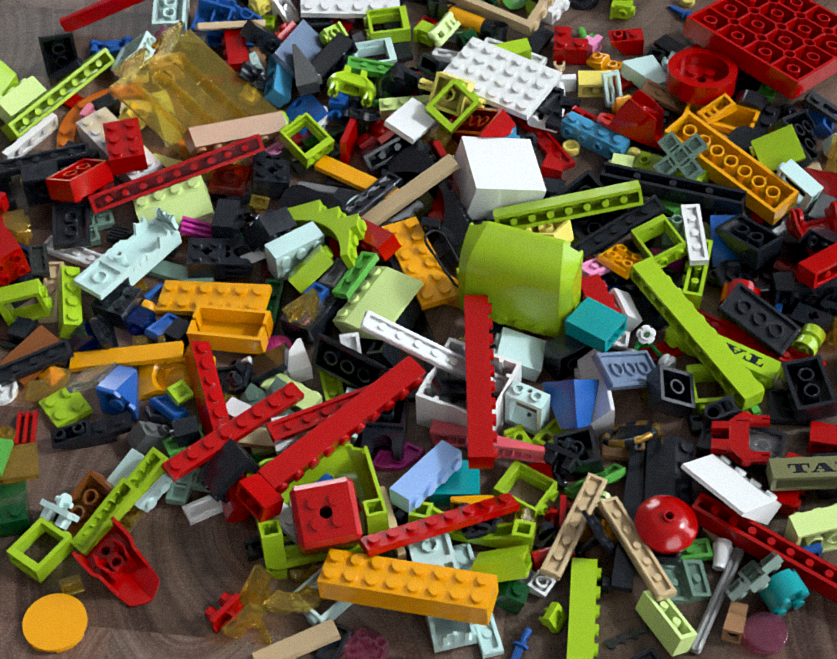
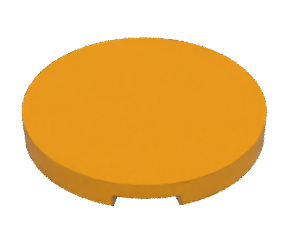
[22,593,88,653]

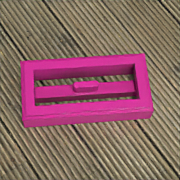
[179,216,213,238]

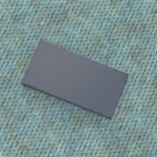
[271,19,324,79]
[591,350,656,391]

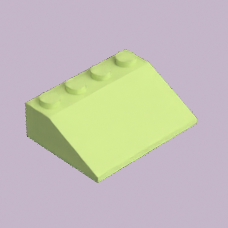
[332,266,423,340]

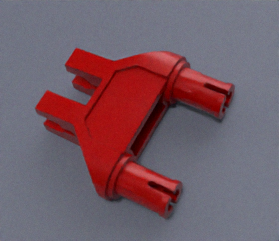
[710,411,770,467]

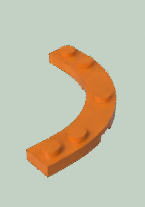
[57,83,144,149]

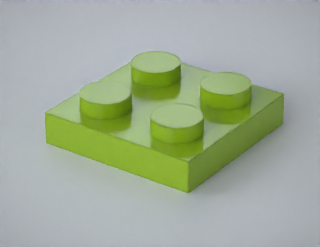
[38,383,93,429]

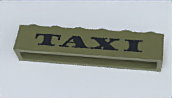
[765,455,837,491]

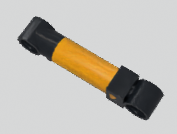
[425,0,508,42]

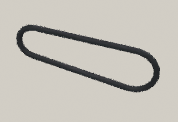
[424,229,459,288]

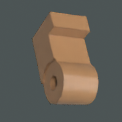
[721,600,749,644]

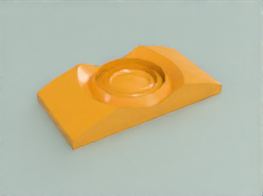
[139,356,216,401]

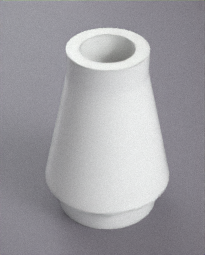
[712,538,734,571]

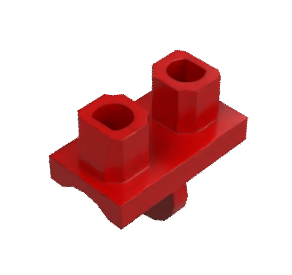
[544,495,574,530]
[204,592,244,634]

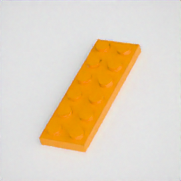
[382,216,457,311]
[155,280,272,316]

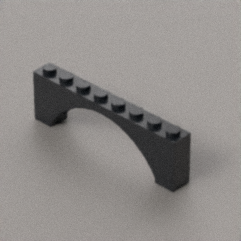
[386,138,473,268]

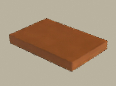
[0,325,60,388]

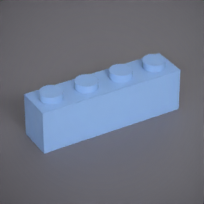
[389,440,462,514]

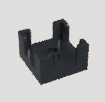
[376,62,425,99]

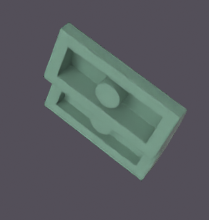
[660,559,712,605]

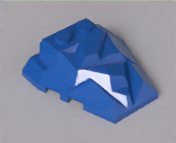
[188,0,263,47]

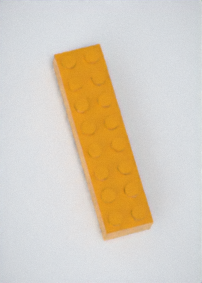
[664,110,799,226]
[317,548,499,626]

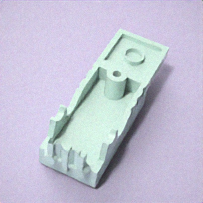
[74,207,182,300]
[407,533,477,653]

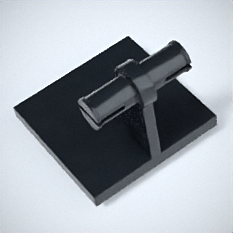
[575,509,615,559]

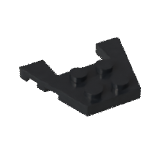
[496,87,564,132]

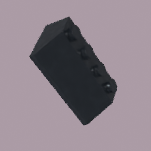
[311,332,389,389]
[642,436,693,519]

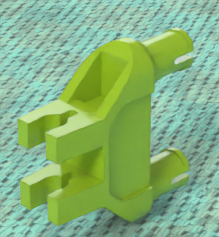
[327,65,376,108]

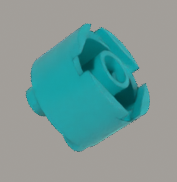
[758,569,810,618]

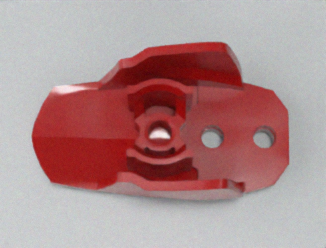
[596,89,664,151]
[71,516,160,607]

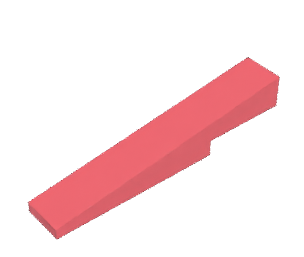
[429,419,546,464]

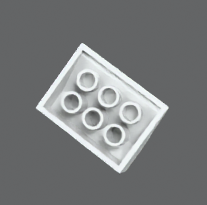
[680,454,782,525]

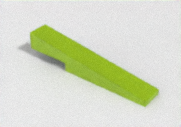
[70,447,169,556]

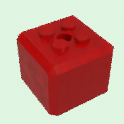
[289,477,363,556]

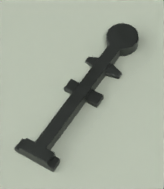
[606,626,651,650]

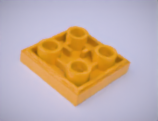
[596,244,644,280]

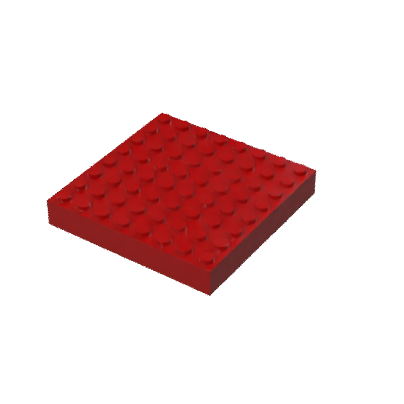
[682,0,837,100]

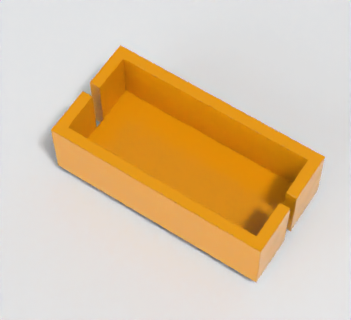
[683,103,760,136]
[186,304,274,355]

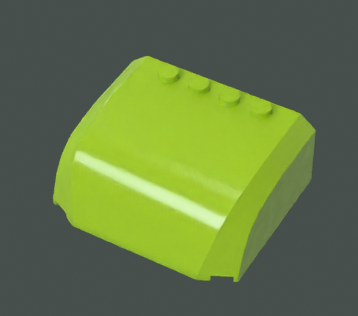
[458,221,583,338]
[246,443,389,570]

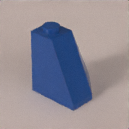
[95,365,139,422]
[542,379,599,431]

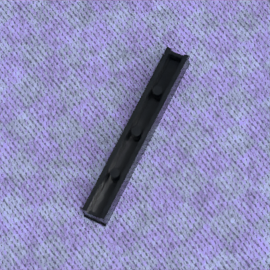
[600,162,747,215]

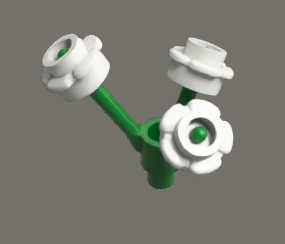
[626,325,676,368]

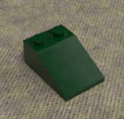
[0,480,31,539]

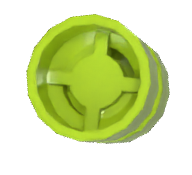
[791,323,826,356]

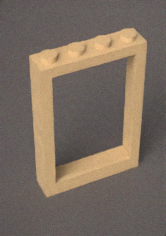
[445,0,555,36]

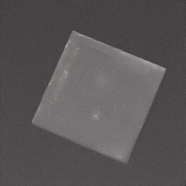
[66,362,117,393]

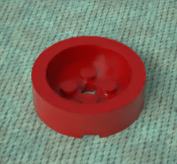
[665,48,738,106]

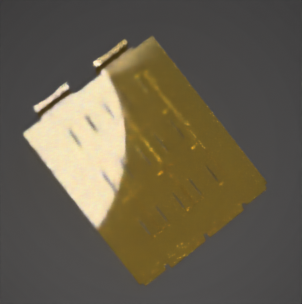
[109,20,278,182]

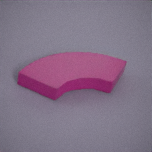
[372,442,425,472]

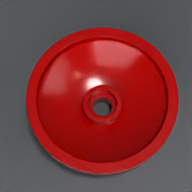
[634,495,698,554]

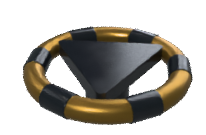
[602,420,660,450]

